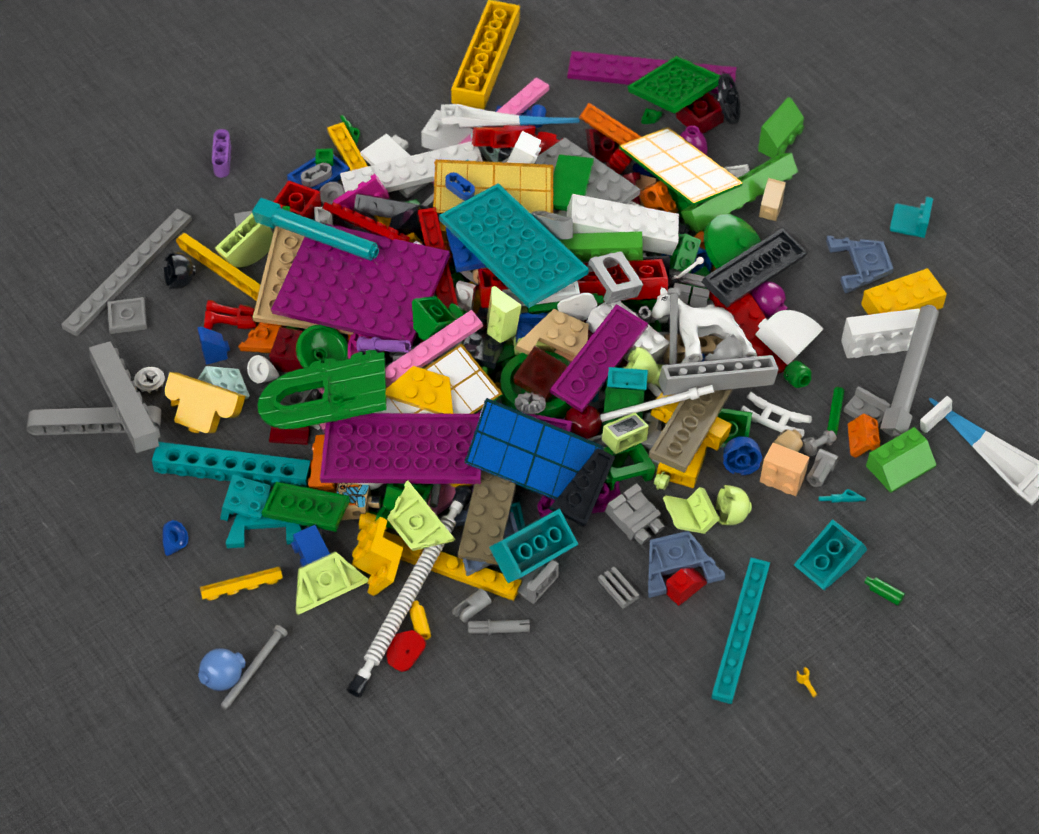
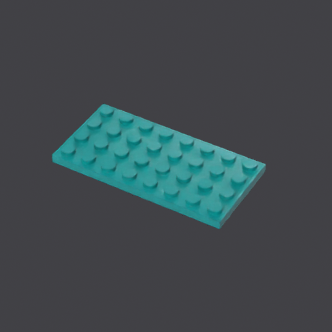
[439,183,589,308]

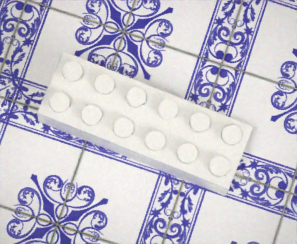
[567,194,679,256]

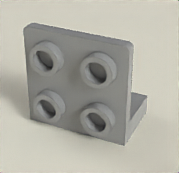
[518,560,559,604]

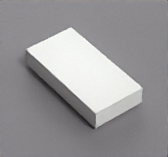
[920,396,952,433]

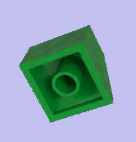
[412,296,457,341]

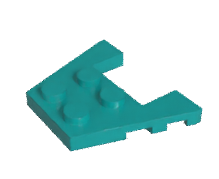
[226,492,301,548]

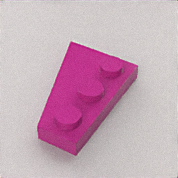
[333,174,389,211]

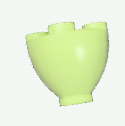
[622,347,661,385]

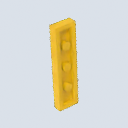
[200,566,283,600]

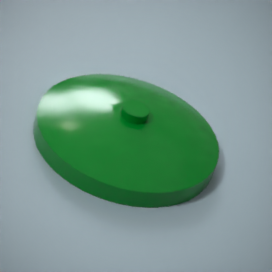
[704,214,761,269]

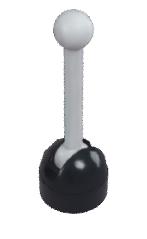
[668,257,704,288]

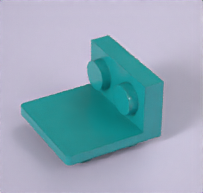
[890,197,933,238]
[220,475,271,521]

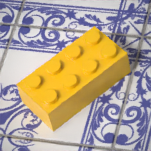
[861,268,947,315]

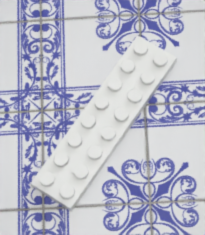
[340,141,483,193]

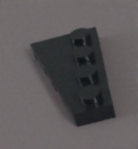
[549,448,615,527]

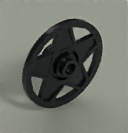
[716,73,741,124]

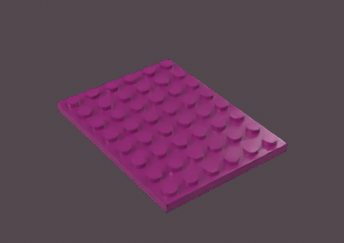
[271,223,450,346]

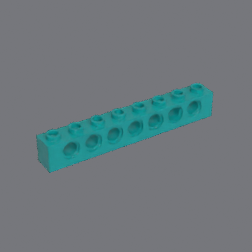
[152,442,311,488]

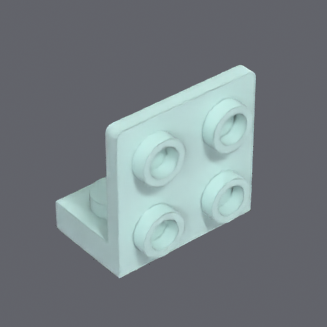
[198,366,250,399]

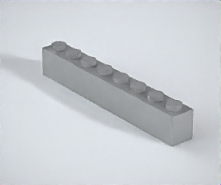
[89,341,160,453]

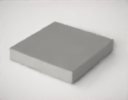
[107,297,147,334]

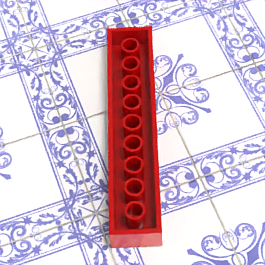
[478,259,668,308]

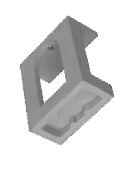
[587,252,643,304]

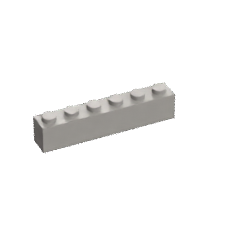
[658,355,778,395]

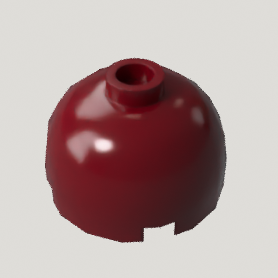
[564,404,602,440]

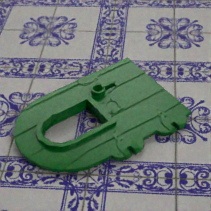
[257,350,387,429]

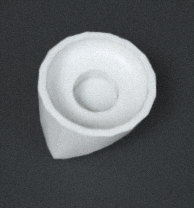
[247,355,280,383]

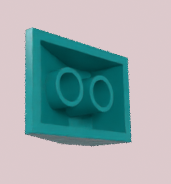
[794,519,868,590]

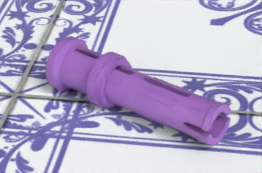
[356,336,411,353]

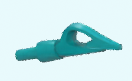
[818,489,866,503]

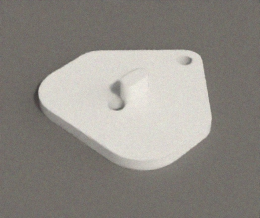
[557,293,597,321]

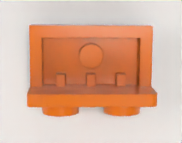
[847,413,880,458]

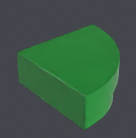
[641,108,662,124]

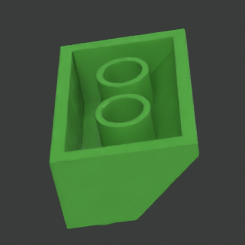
[758,97,804,158]
[866,427,936,493]

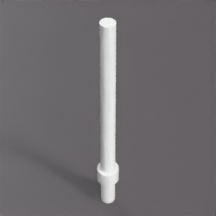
[600,385,714,422]

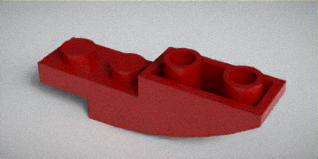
[472,126,536,148]

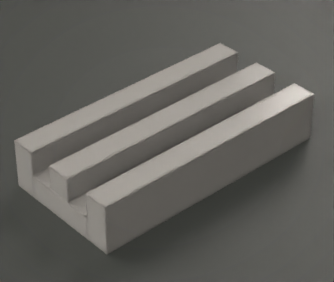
[598,567,639,609]

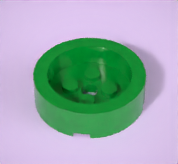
[500,350,572,419]

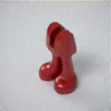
[204,300,257,330]

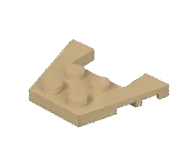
[515,309,589,358]

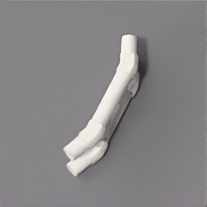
[740,392,812,437]

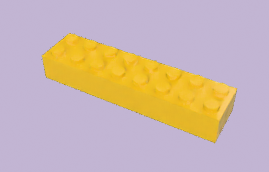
[451,0,520,110]

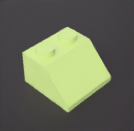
[487,286,521,343]

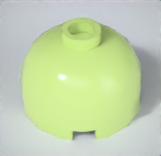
[716,485,752,525]

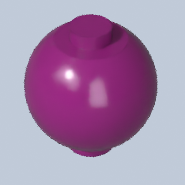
[751,281,788,318]

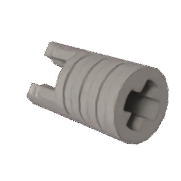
[452,588,491,622]

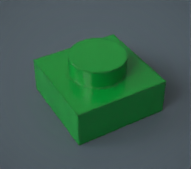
[315,149,334,166]

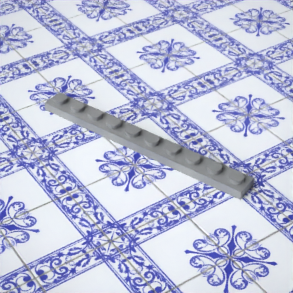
[61,209,192,337]

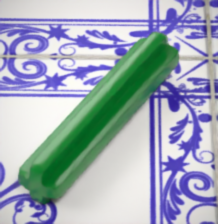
[827,387,844,435]

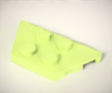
[387,481,455,551]
[296,552,369,615]

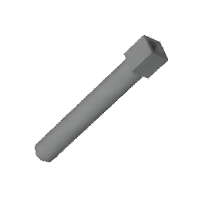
[880,305,939,437]

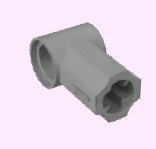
[806,449,839,487]

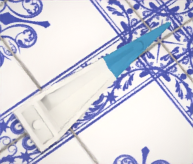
[441,104,580,128]
[929,398,1039,506]

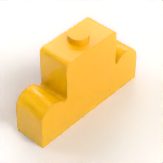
[165,372,246,433]

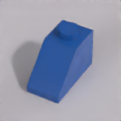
[197,327,230,365]

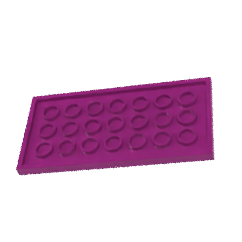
[320,413,481,484]

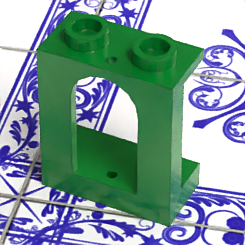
[602,443,656,491]

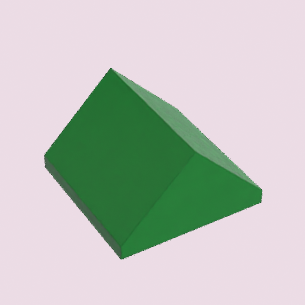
[718,408,753,447]

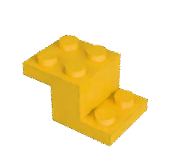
[352,517,403,596]

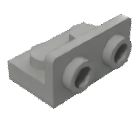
[844,386,891,428]

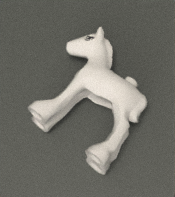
[651,287,757,364]

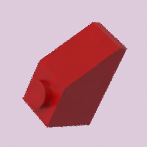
[666,568,707,606]

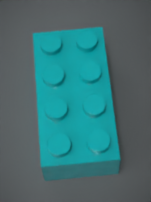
[489,509,578,583]

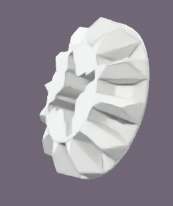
[134,367,165,393]

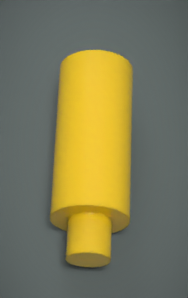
[409,601,431,640]

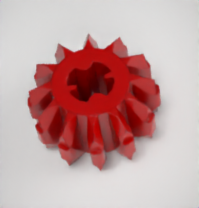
[606,147,632,174]

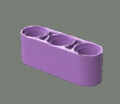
[212,129,231,178]

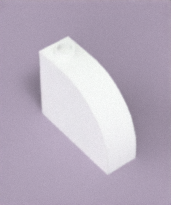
[755,310,823,365]

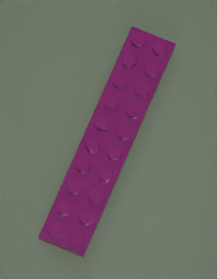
[567,51,736,94]

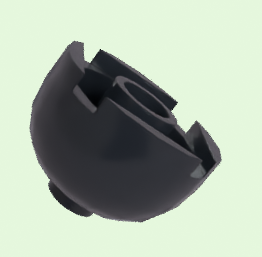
[164,252,196,289]

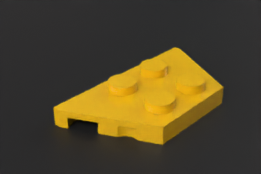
[386,366,453,414]

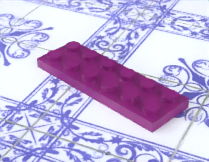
[550,304,648,412]

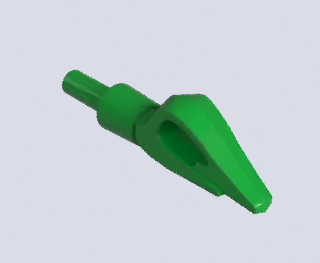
[340,115,360,145]

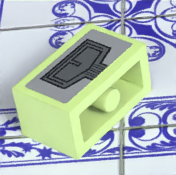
[602,412,649,454]

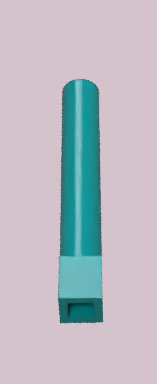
[252,198,379,261]

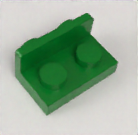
[670,234,701,273]

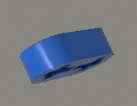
[445,172,475,201]

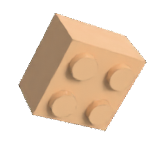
[760,443,809,496]

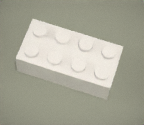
[586,301,670,362]
[841,308,920,358]

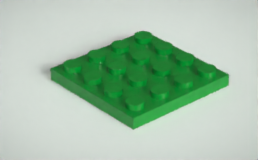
[627,56,721,114]

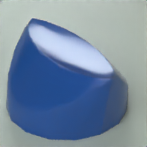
[162,520,188,556]

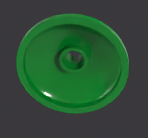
[296,325,348,368]

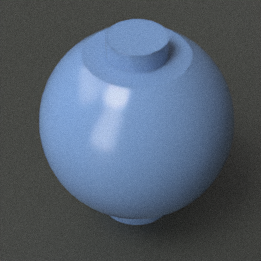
[198,648,245,691]

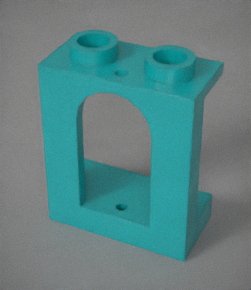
[607,367,648,391]

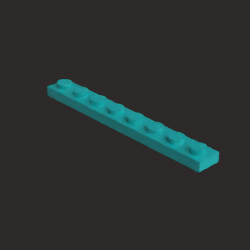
[711,558,770,704]

